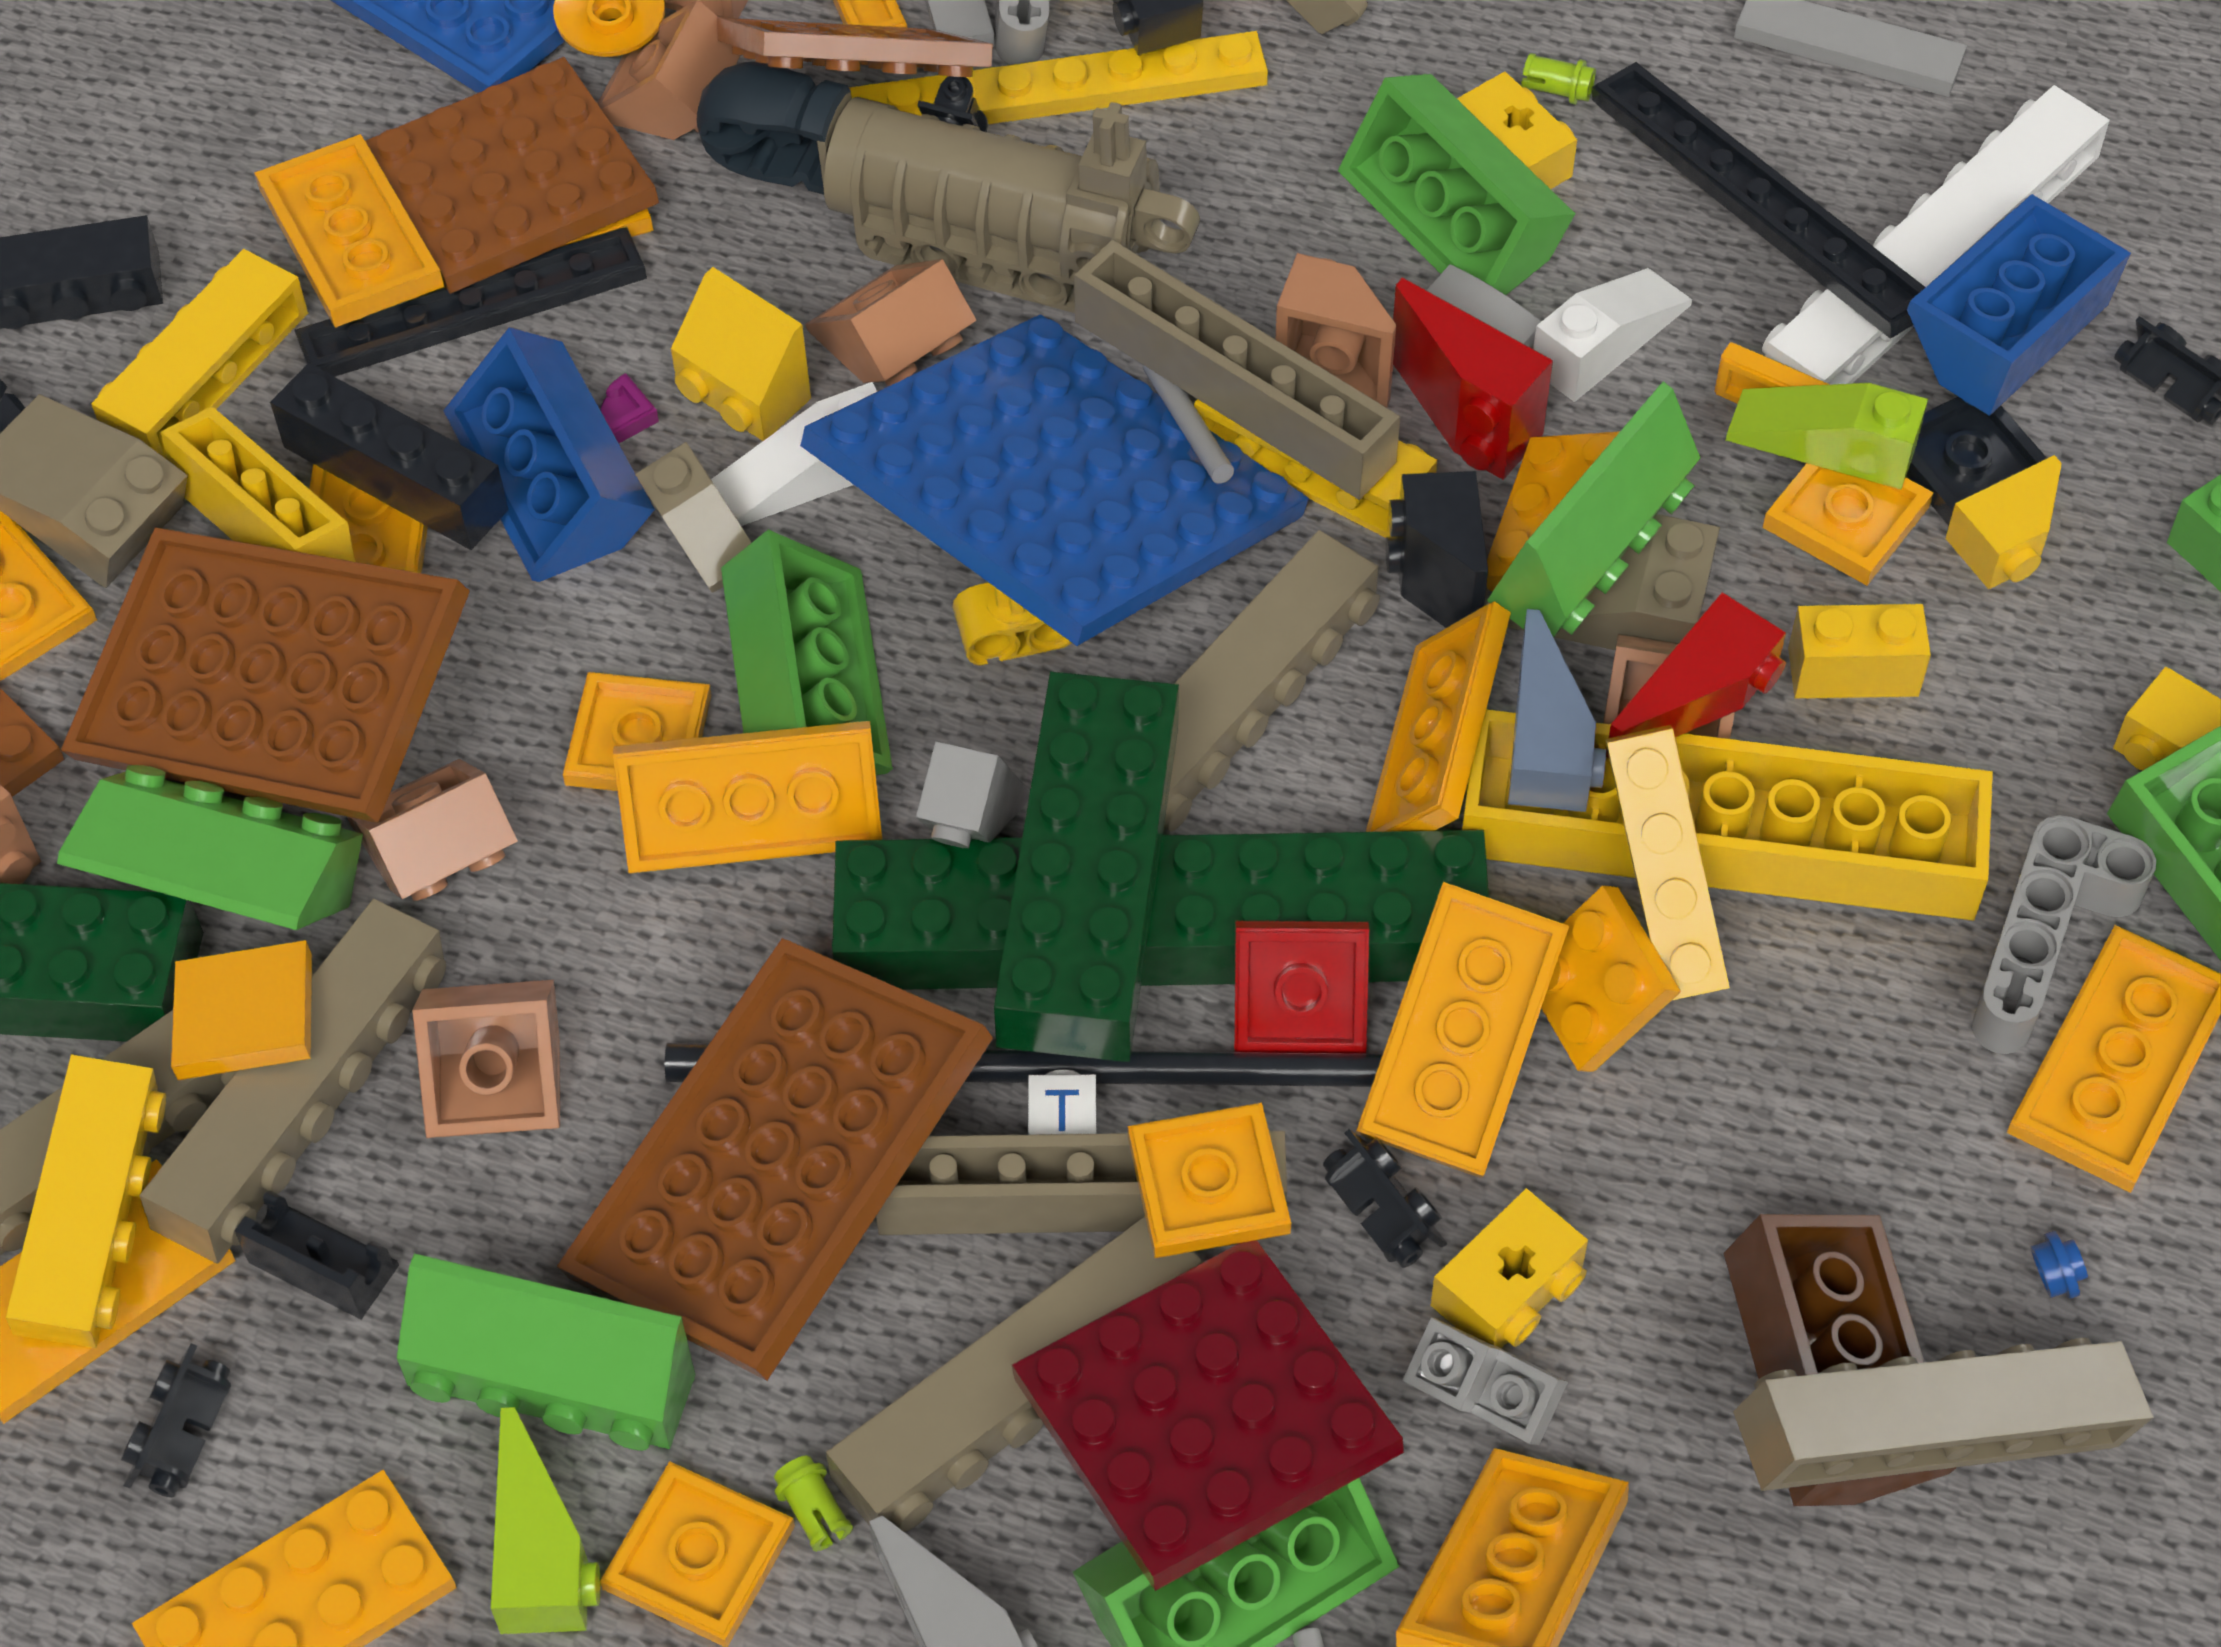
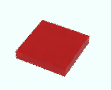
[1234,921,1369,1054]

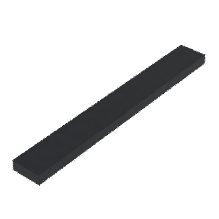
[1592,62,1925,339]

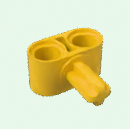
[952,582,1072,666]

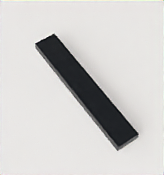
[294,226,647,377]

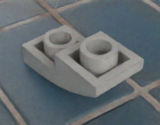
[1426,264,1541,348]
[1402,1317,1568,1445]

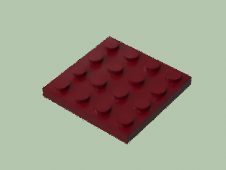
[1012,1240,1404,1591]

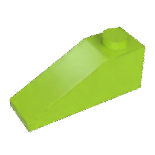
[1725,383,1928,490]
[491,1407,601,1634]

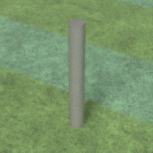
[1143,365,1234,484]

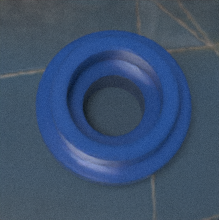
[2031,1231,2088,1299]

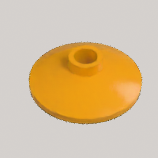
[553,0,665,57]

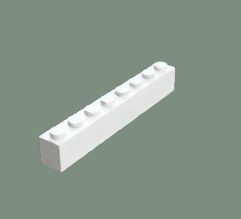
[1762,85,2110,385]

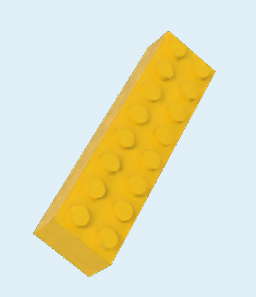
[1462,709,1993,921]

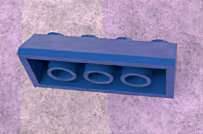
[1907,194,2131,416]
[443,327,655,582]

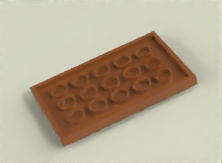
[61,527,470,823]
[557,938,993,1381]

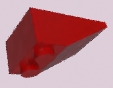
[1393,277,1553,480]

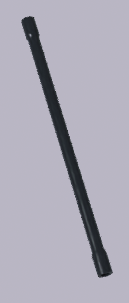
[664,1043,1383,1087]

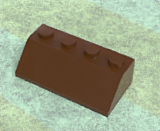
[1723,1214,1957,1506]

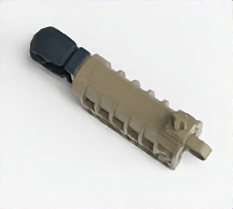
[696,62,1200,313]

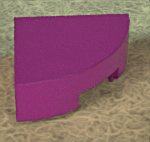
[600,373,659,443]

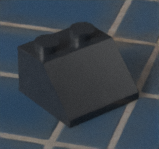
[1386,471,1488,628]

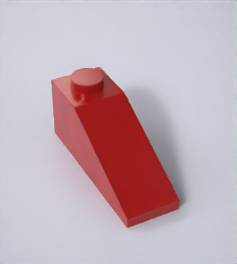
[1606,592,1786,758]

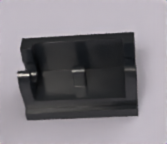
[235,1191,399,1320]

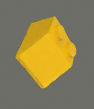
[671,267,811,441]

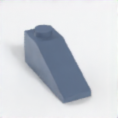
[1508,609,1606,812]

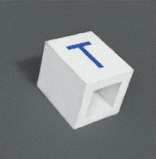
[1028,1070,1097,1135]

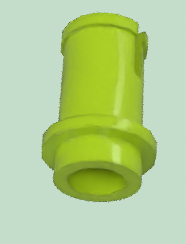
[1521,53,1596,105]
[774,1455,853,1552]

